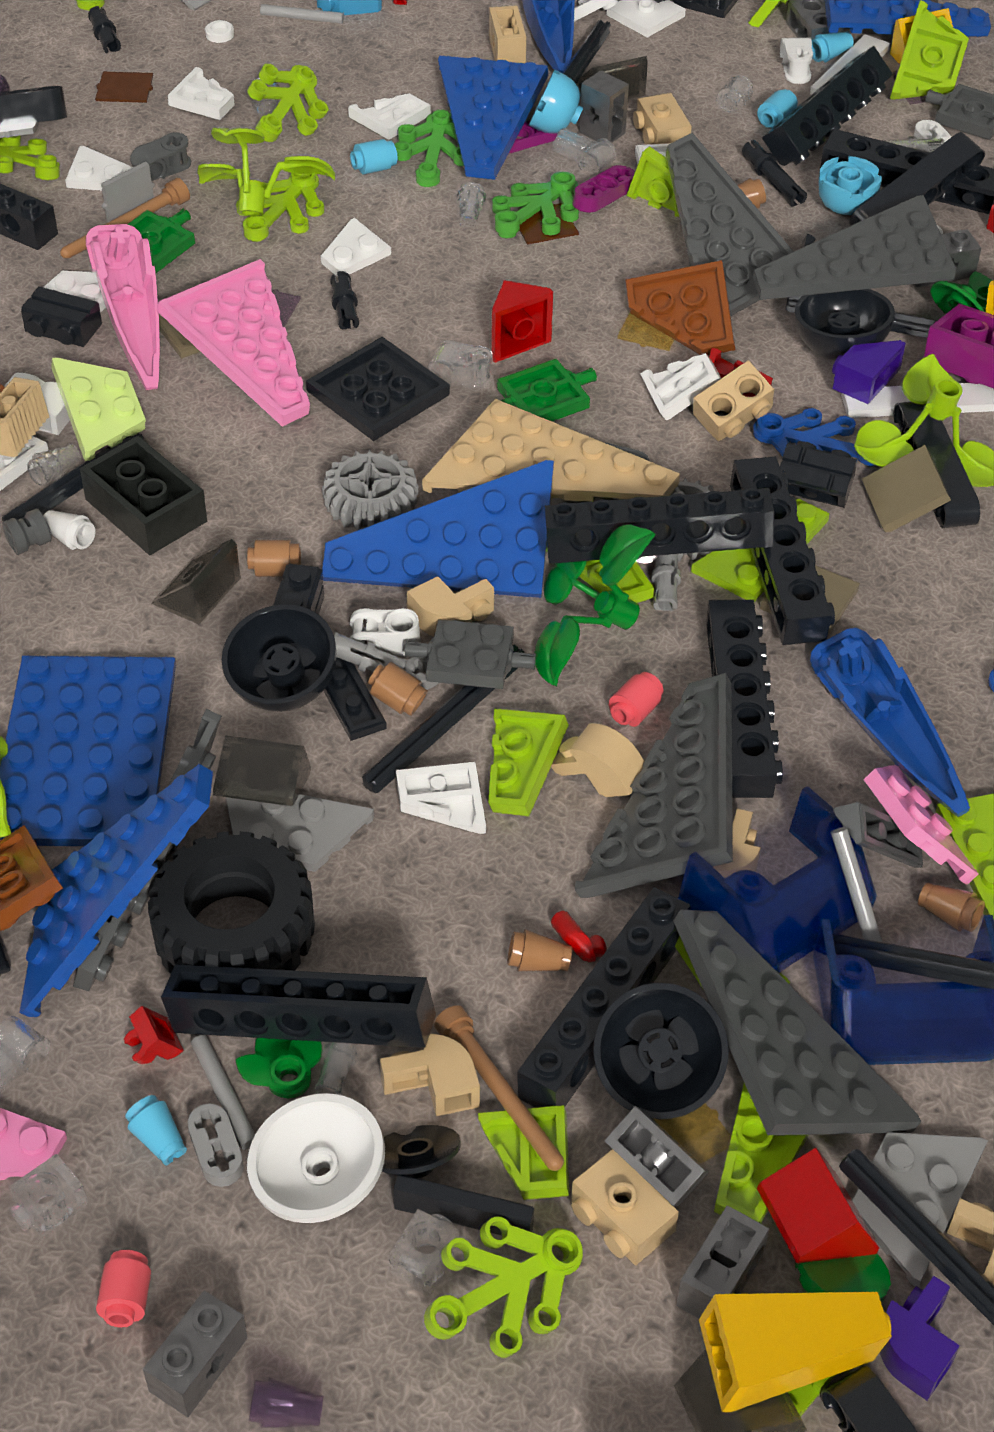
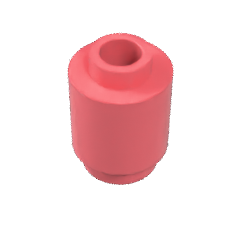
[609,672,664,727]
[96,1250,151,1328]

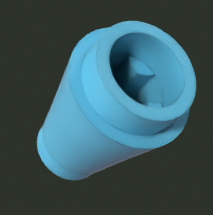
[812,31,854,63]
[125,1095,187,1165]

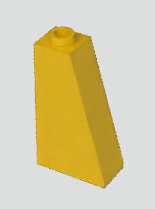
[699,1292,892,1412]

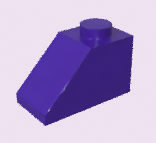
[832,340,906,404]

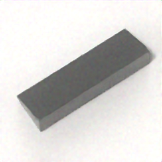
[833,802,923,868]

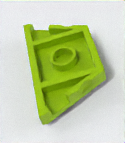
[890,0,969,100]

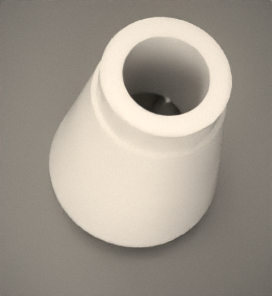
[43,510,95,550]

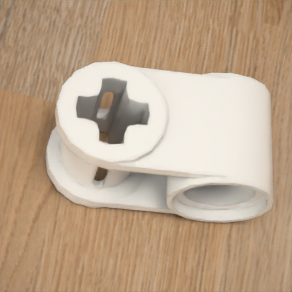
[780,37,813,84]
[350,608,421,657]

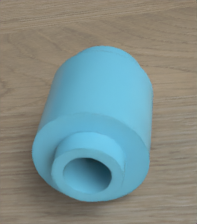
[757,89,798,128]
[350,139,398,175]

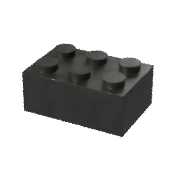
[80,436,208,556]

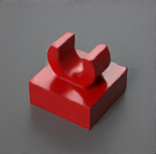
[123,1006,184,1064]

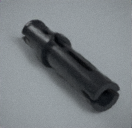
[742,140,807,207]

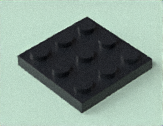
[306,336,450,441]

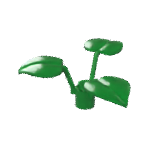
[534,524,656,687]

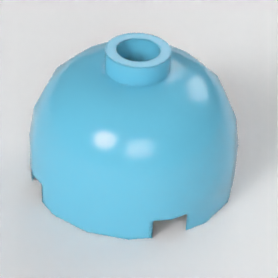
[529,69,583,133]
[818,156,882,216]

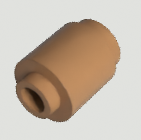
[247,540,301,577]
[368,662,428,716]

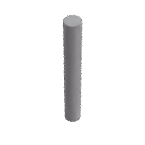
[260,4,344,24]
[831,827,882,942]
[191,1035,255,1150]

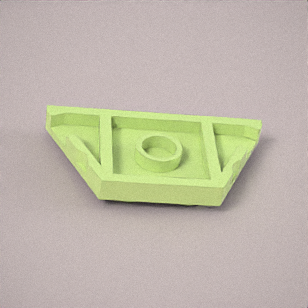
[52,358,146,461]

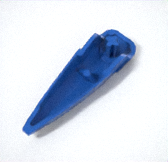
[522,0,575,73]
[810,628,970,817]

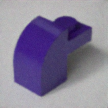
[880,1276,960,1401]

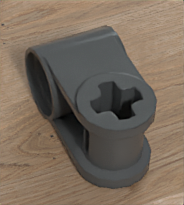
[130,132,192,181]

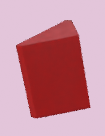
[491,280,553,363]
[757,1148,880,1263]

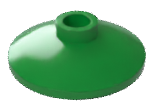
[930,281,984,314]

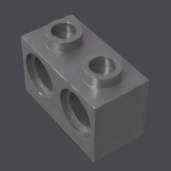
[786,0,844,40]
[676,1205,769,1319]

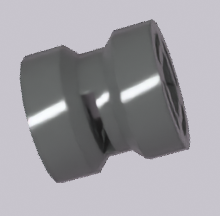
[2,508,52,555]

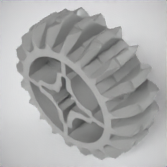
[322,449,419,531]

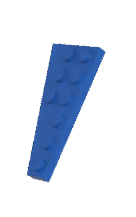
[824,0,991,37]

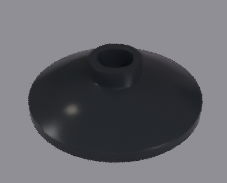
[382,1125,461,1178]

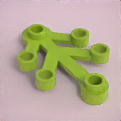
[247,64,329,142]
[0,136,60,180]
[236,173,324,242]
[424,1216,583,1358]

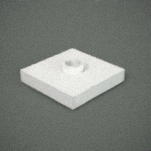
[607,0,686,37]

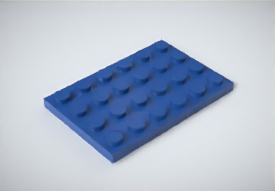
[0,656,176,847]

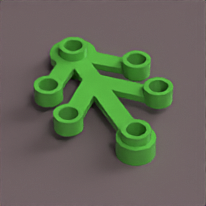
[394,110,463,187]
[492,172,579,238]

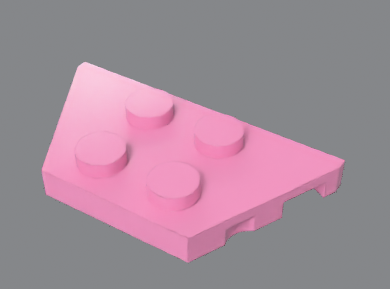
[863,765,979,885]

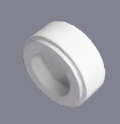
[205,20,234,43]

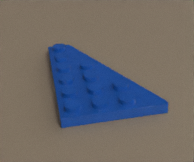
[438,56,549,180]
[322,460,554,598]
[19,764,213,1017]

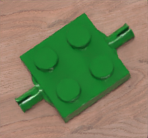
[127,208,196,273]
[490,359,597,421]

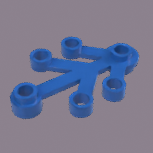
[753,408,877,466]

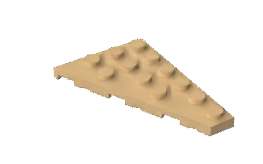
[422,399,680,502]

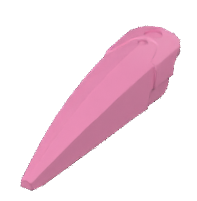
[86,224,160,390]

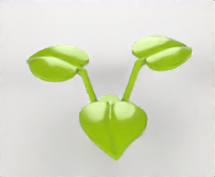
[197,127,335,216]
[853,354,994,487]

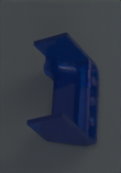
[678,786,877,973]
[813,915,994,1065]

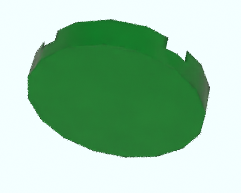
[795,1254,891,1304]

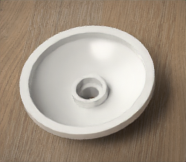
[247,1093,385,1223]

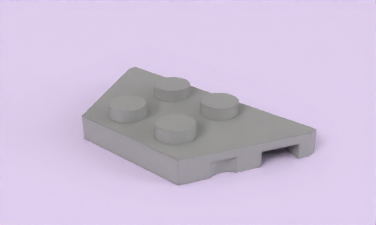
[223,779,374,872]
[852,1132,988,1287]

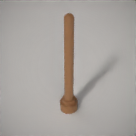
[60,178,190,258]
[434,1005,564,1171]

